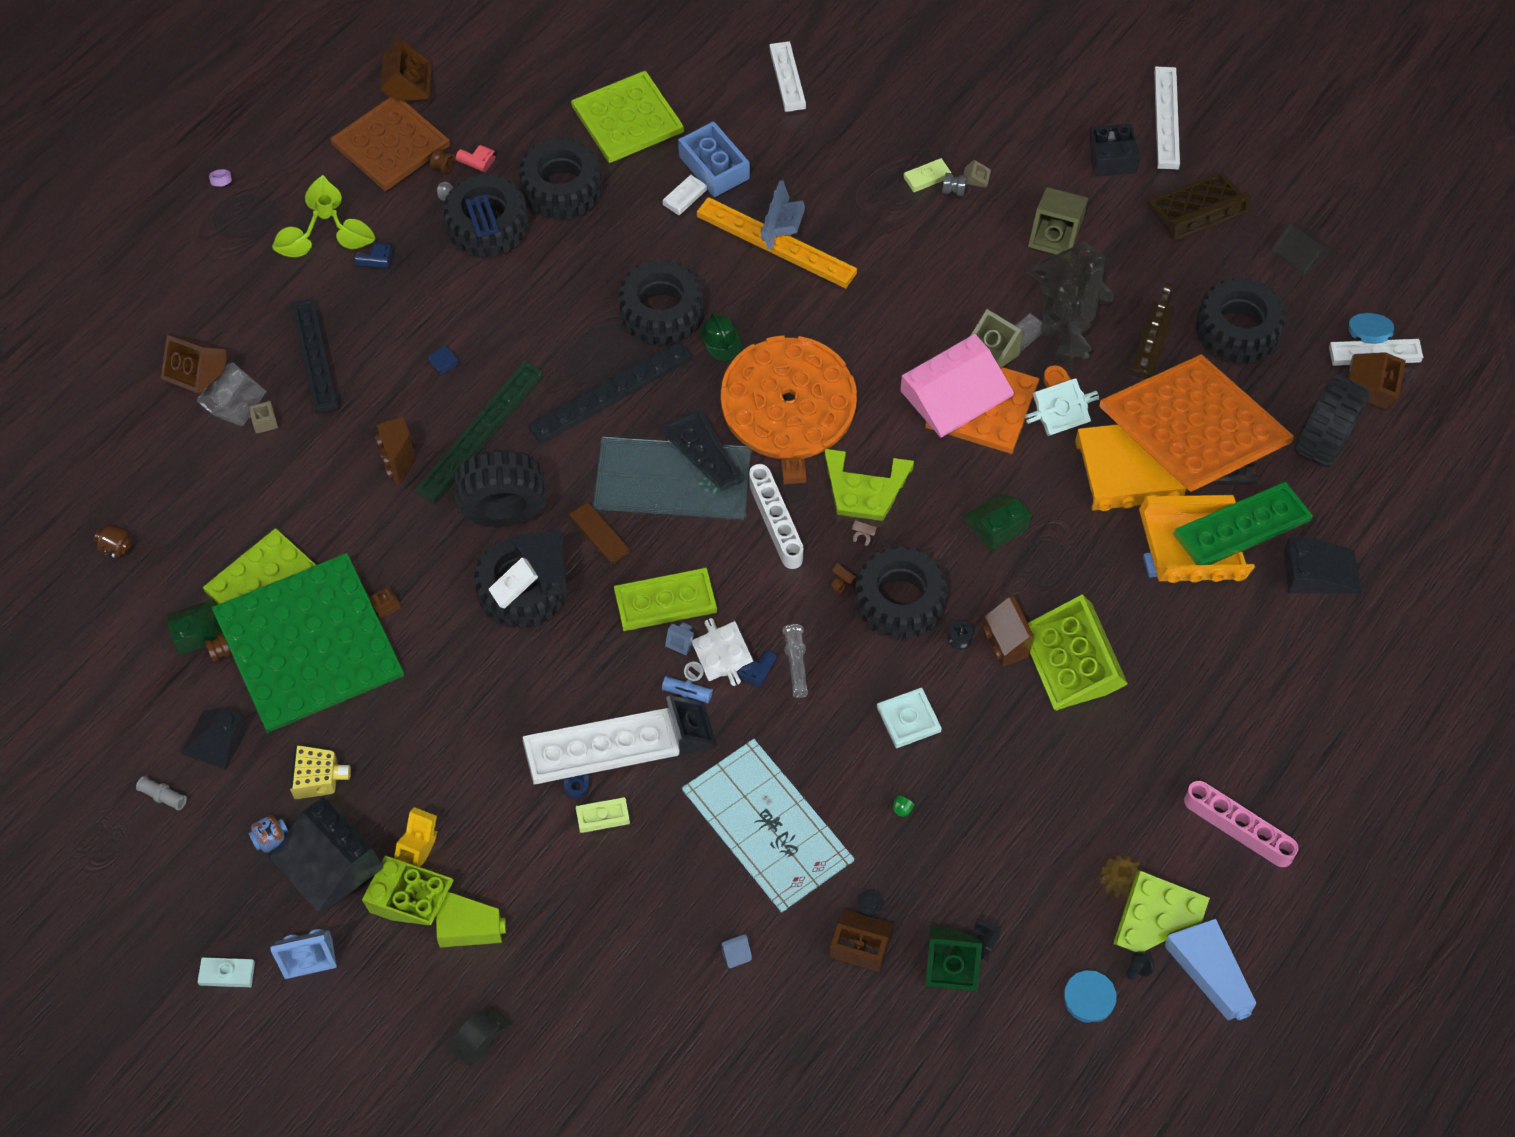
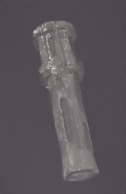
[782,624,808,698]

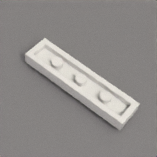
[769,41,806,112]
[1329,339,1423,366]

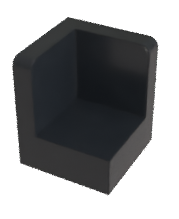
[971,918,1001,962]

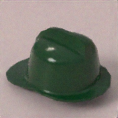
[700,312,742,362]

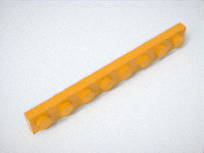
[697,197,857,289]

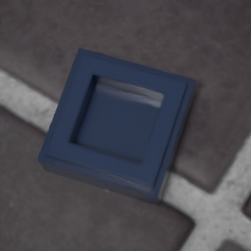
[427,345,459,375]

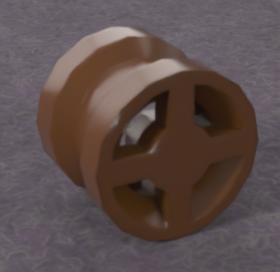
[430,148,455,174]
[204,633,232,663]

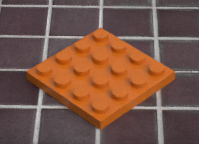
[925,367,1040,454]

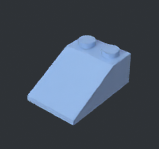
[271,929,337,979]

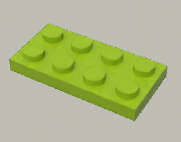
[614,568,717,631]

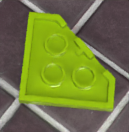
[1113,871,1210,953]

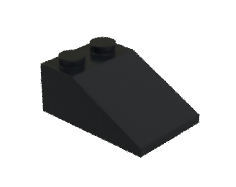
[1283,538,1361,593]

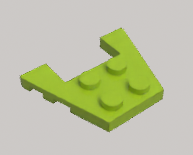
[825,449,914,521]

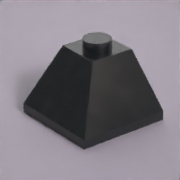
[181,707,248,770]

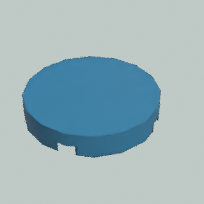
[1348,313,1394,344]
[1064,970,1116,1023]

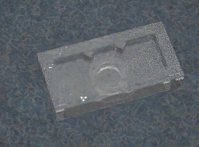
[1015,313,1046,352]

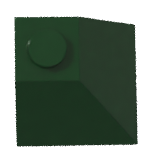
[167,599,225,655]
[925,926,982,991]

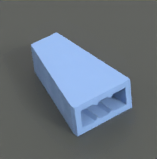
[1164,919,1256,1020]

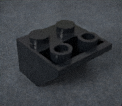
[1090,124,1140,177]

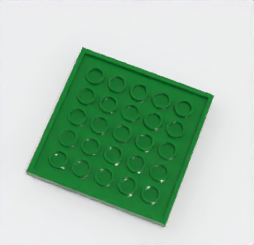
[212,553,404,733]

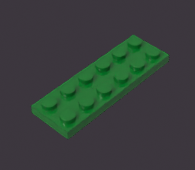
[1173,482,1313,565]

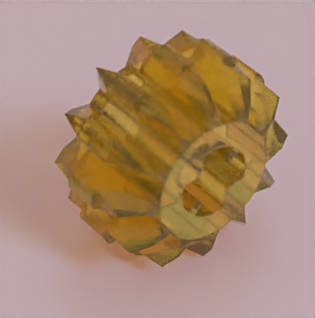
[1101,854,1144,899]

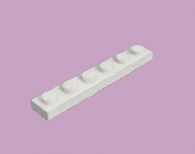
[1154,67,1180,170]

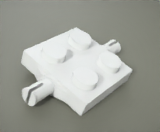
[692,618,753,686]

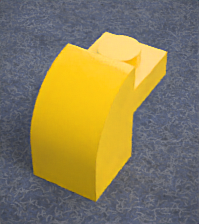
[394,807,438,867]

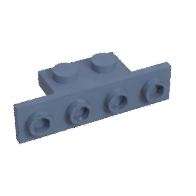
[761,180,805,249]

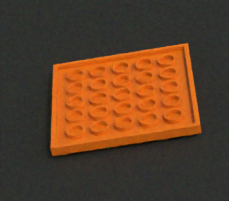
[1099,354,1294,492]

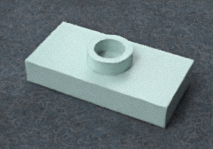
[198,958,255,987]

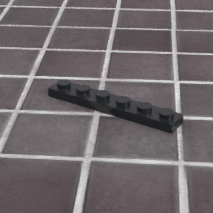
[291,298,338,414]

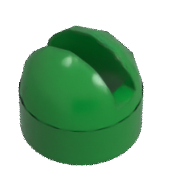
[893,795,915,817]

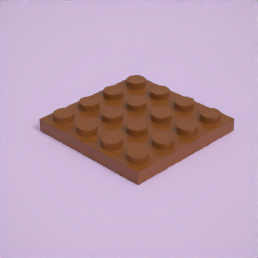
[330,97,451,192]

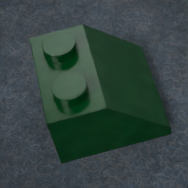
[963,494,1031,551]

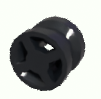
[948,620,973,650]

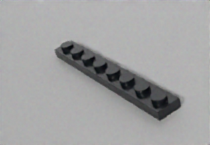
[528,340,692,444]

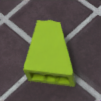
[436,892,506,948]

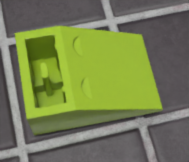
[362,856,454,925]

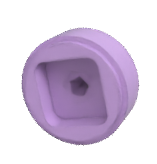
[209,169,232,187]

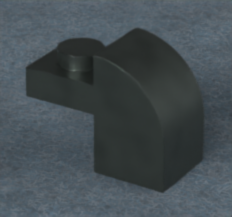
[449,1007,511,1066]

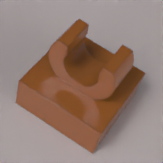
[781,458,806,484]

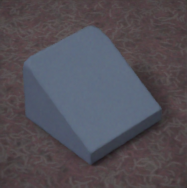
[722,934,752,968]

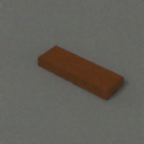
[569,502,630,565]

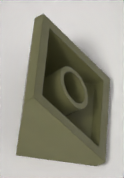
[970,309,1023,368]

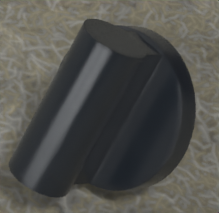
[1126,951,1154,980]

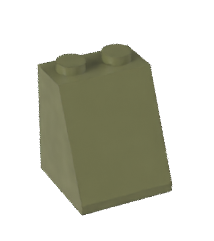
[1028,187,1088,258]

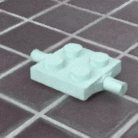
[1025,378,1099,436]

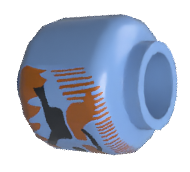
[248,815,288,853]

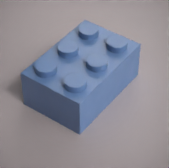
[678,121,750,197]

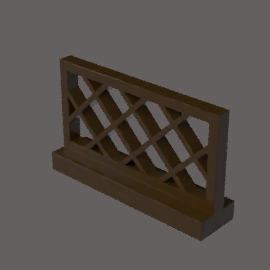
[1148,172,1250,241]

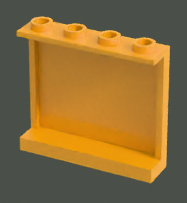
[1075,425,1187,511]
[1139,495,1255,583]

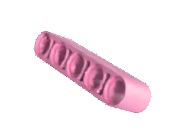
[1184,781,1298,867]

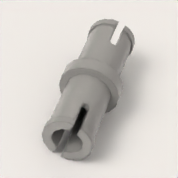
[136,776,187,810]

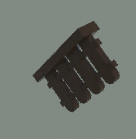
[1129,283,1174,379]

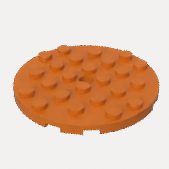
[721,335,857,460]

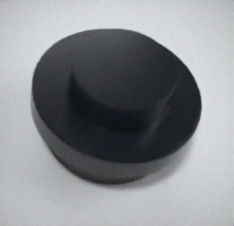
[857,891,883,916]

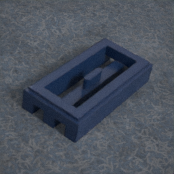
[465,194,499,237]

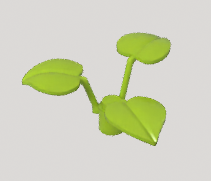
[272,175,375,257]

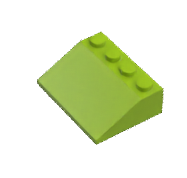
[1028,594,1128,710]

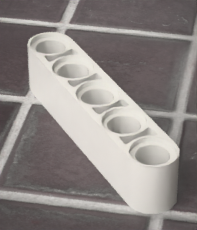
[749,464,803,569]

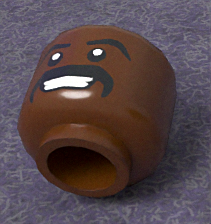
[94,524,132,558]

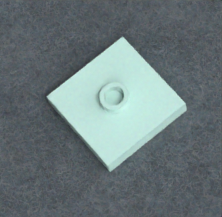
[877,688,942,748]

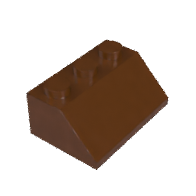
[380,38,432,101]
[160,335,227,393]

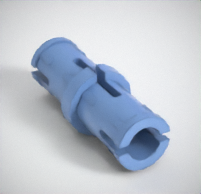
[662,676,713,704]

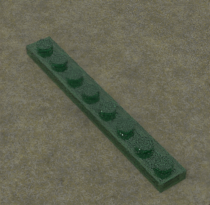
[415,361,543,504]

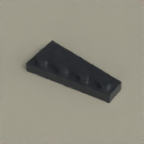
[659,409,742,491]

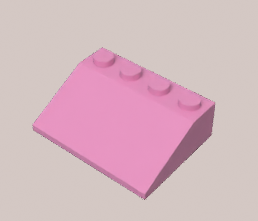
[900,334,1014,438]

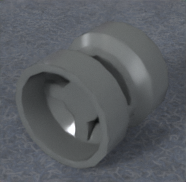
[942,172,967,197]

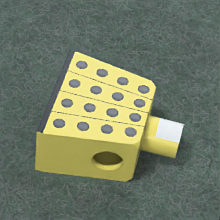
[290,746,351,799]

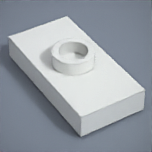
[663,175,707,215]
[489,558,538,608]

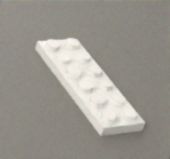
[522,708,679,784]

